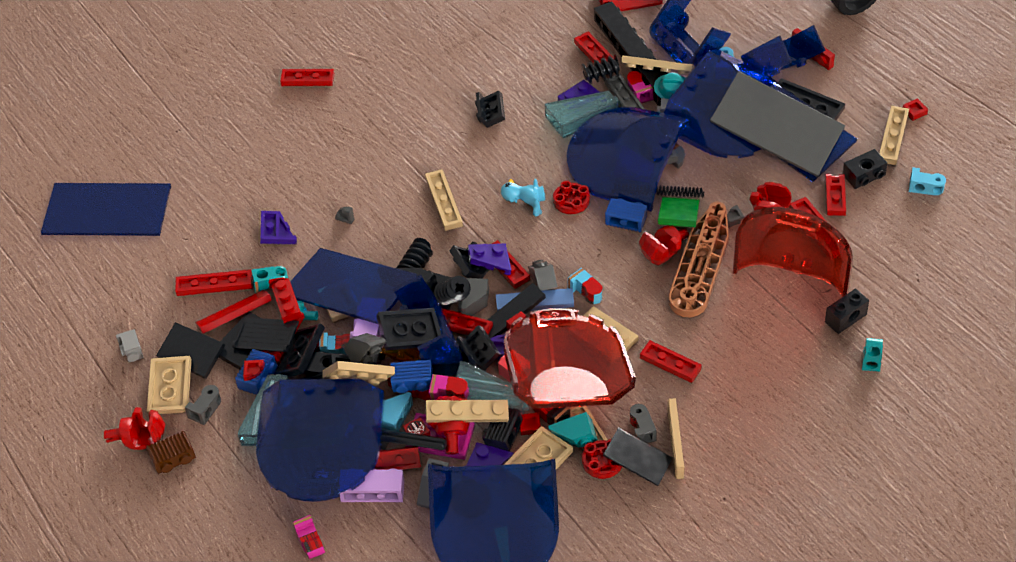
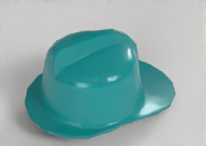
[654,73,696,102]

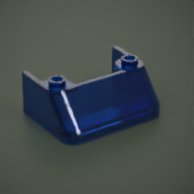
[649,0,731,67]
[740,25,826,77]
[393,275,464,365]

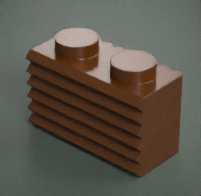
[146,431,196,474]

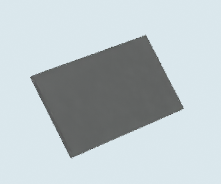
[710,71,845,177]

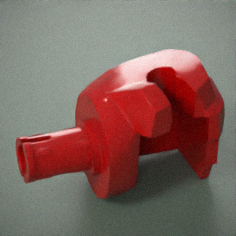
[749,182,792,233]
[639,225,689,266]
[428,396,470,455]
[104,407,166,450]

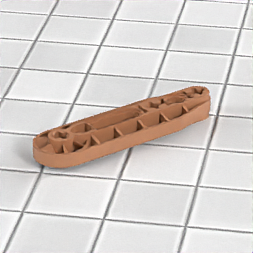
[669,202,729,318]

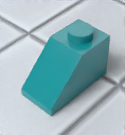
[548,412,598,448]

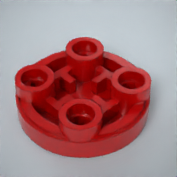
[553,181,590,214]
[582,439,622,479]

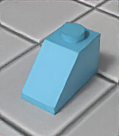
[371,392,413,431]

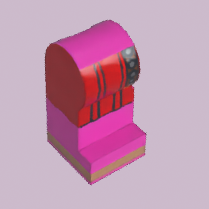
[627,71,653,104]
[429,374,469,400]
[293,515,325,560]

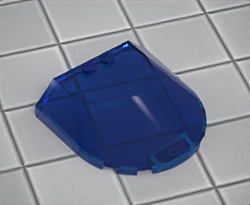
[660,50,786,158]
[567,107,692,212]
[256,379,385,502]
[428,459,559,562]

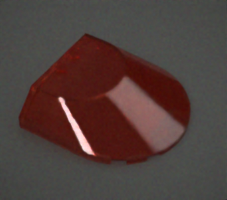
[733,207,853,297]
[503,308,636,409]

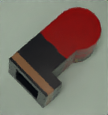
[532,394,570,425]

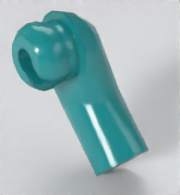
[297,301,319,321]

